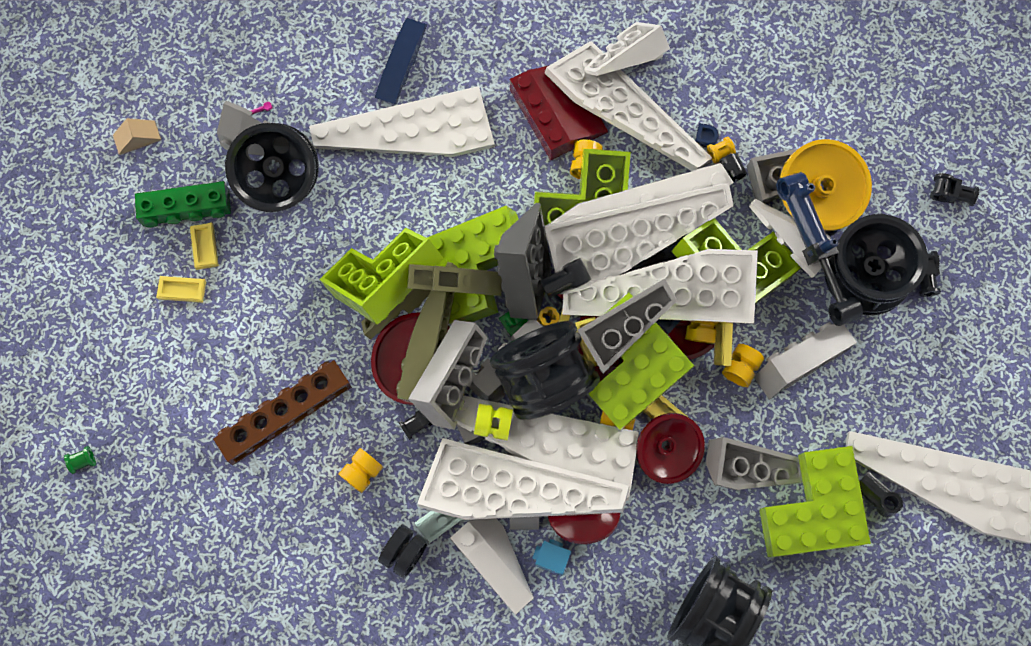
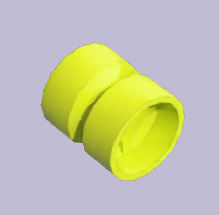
[474,403,513,441]

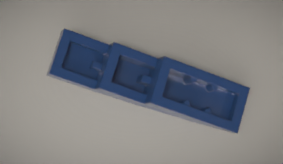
[374,17,427,105]

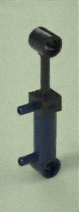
[776,172,863,326]

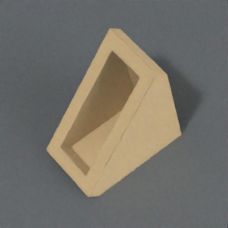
[113,118,161,155]

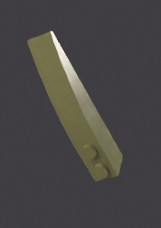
[397,262,458,403]

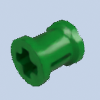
[64,446,96,474]

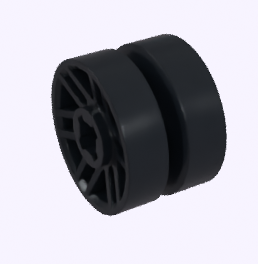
[378,524,429,579]

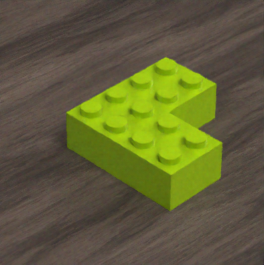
[533,149,631,227]
[427,205,518,325]
[672,218,801,305]
[319,228,444,325]
[589,293,694,430]
[759,446,871,557]

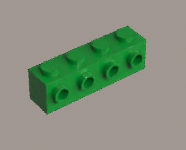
[135,181,231,228]

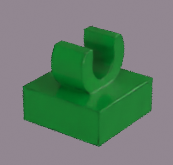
[499,312,528,337]

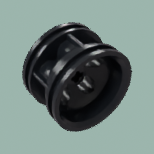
[225,123,319,212]
[824,214,928,316]
[490,321,600,420]
[667,555,772,646]

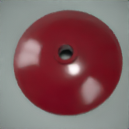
[636,413,705,484]
[548,513,621,544]

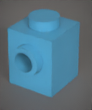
[532,539,571,576]

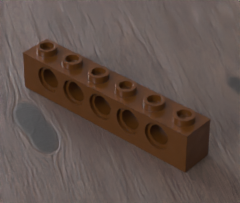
[213,360,352,466]

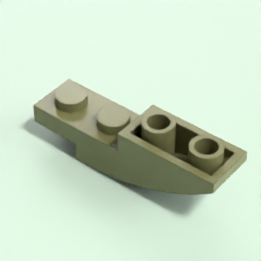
[407,264,502,296]
[361,289,431,340]

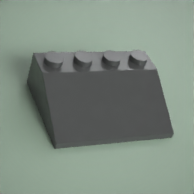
[494,203,552,320]

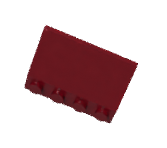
[509,66,608,161]

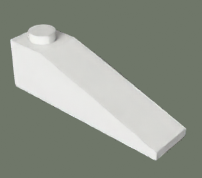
[583,22,670,76]
[749,199,831,278]
[450,518,533,615]

